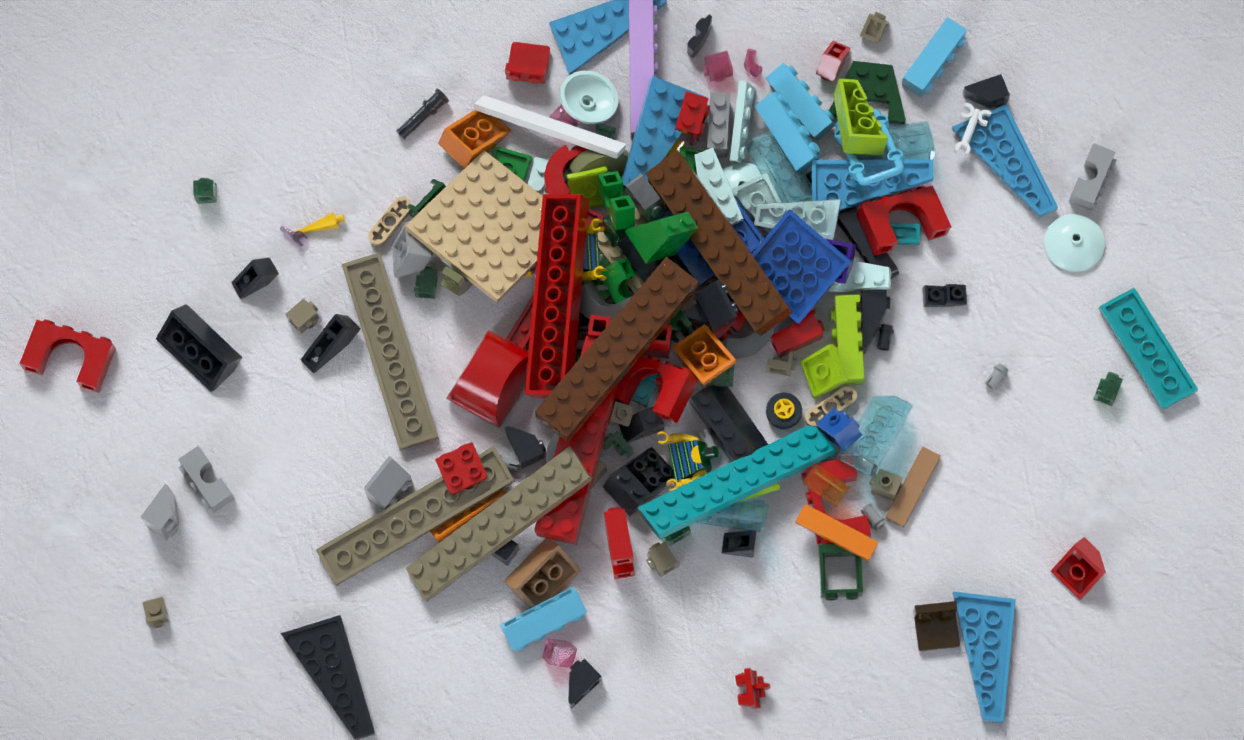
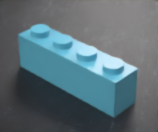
[902,17,967,98]
[766,62,836,140]
[755,92,822,171]
[499,587,587,651]

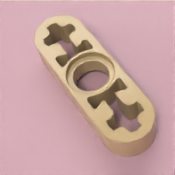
[369,196,411,247]
[805,386,857,428]

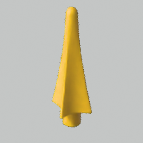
[292,212,345,236]

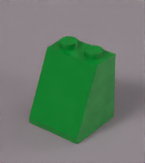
[625,212,698,264]

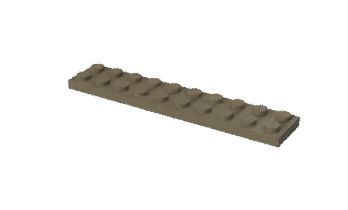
[342,252,439,451]
[316,446,515,586]
[406,446,592,602]

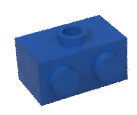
[816,408,862,451]

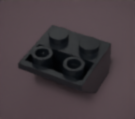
[694,280,738,333]

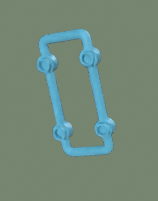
[834,109,905,186]

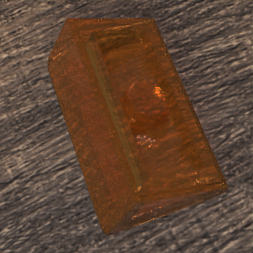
[803,464,850,507]

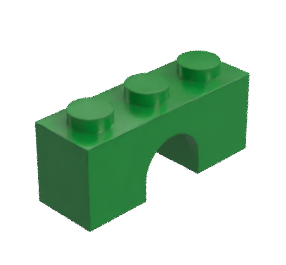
[598,171,635,230]
[601,258,636,304]

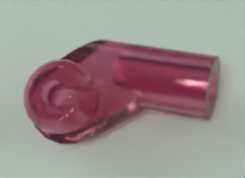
[744,49,763,77]

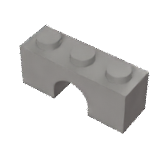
[707,92,730,157]
[1069,143,1117,210]
[178,446,235,513]

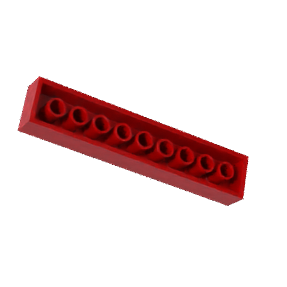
[525,194,589,399]
[534,336,619,545]

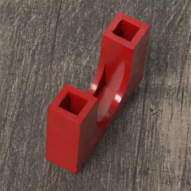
[856,185,952,256]
[770,308,825,358]
[588,315,672,359]
[19,319,116,393]
[615,355,698,423]
[801,456,871,545]
[604,507,635,580]

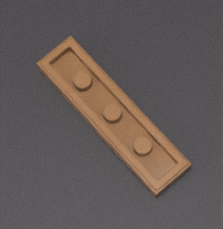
[885,446,941,528]

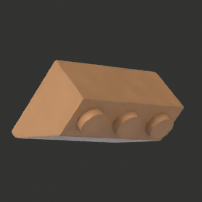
[504,538,581,608]

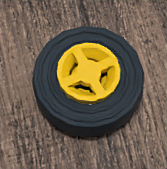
[766,392,803,429]

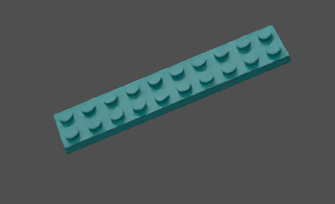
[638,425,836,540]

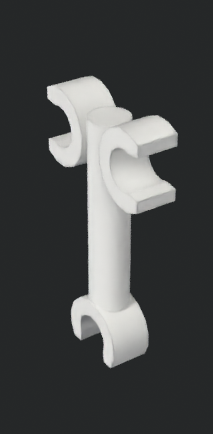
[955,103,992,157]

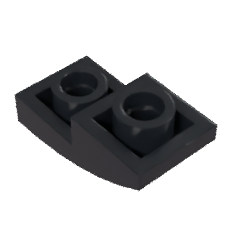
[687,14,712,58]
[922,284,967,307]

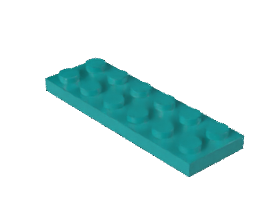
[1099,288,1198,411]

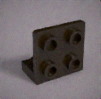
[913,601,960,651]

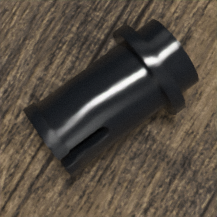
[877,324,894,351]

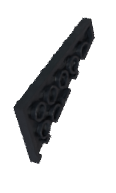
[280,615,375,740]

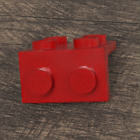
[505,42,550,84]
[674,91,710,146]
[435,442,488,494]

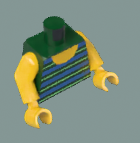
[582,219,607,282]
[657,431,719,492]

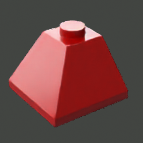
[1051,537,1106,600]

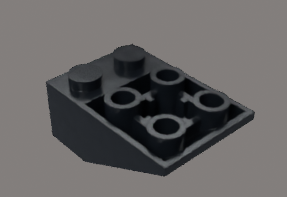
[603,447,675,517]

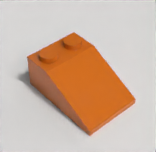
[438,110,511,169]
[672,324,737,386]

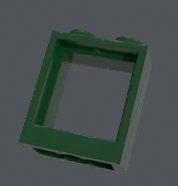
[818,544,863,601]

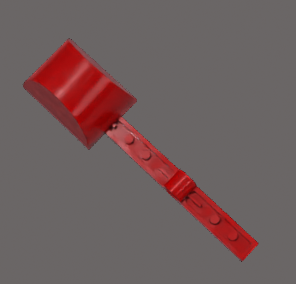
[446,208,604,428]

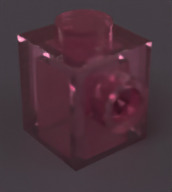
[702,51,733,82]

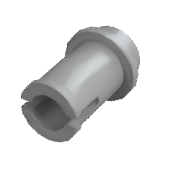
[985,363,1009,390]
[698,429,719,452]
[500,454,519,473]
[860,503,886,531]

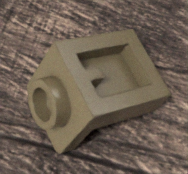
[860,12,889,44]
[766,351,797,376]
[609,401,634,427]
[142,597,169,628]

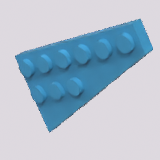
[549,0,667,75]

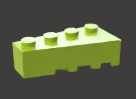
[833,79,888,155]
[830,294,864,385]

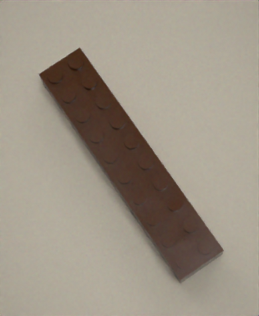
[645,150,794,336]
[535,257,698,443]

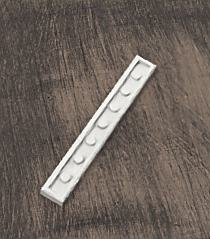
[474,95,626,159]

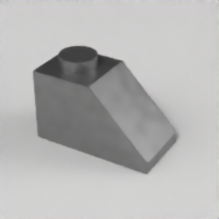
[625,174,667,222]

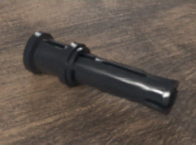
[396,88,449,140]

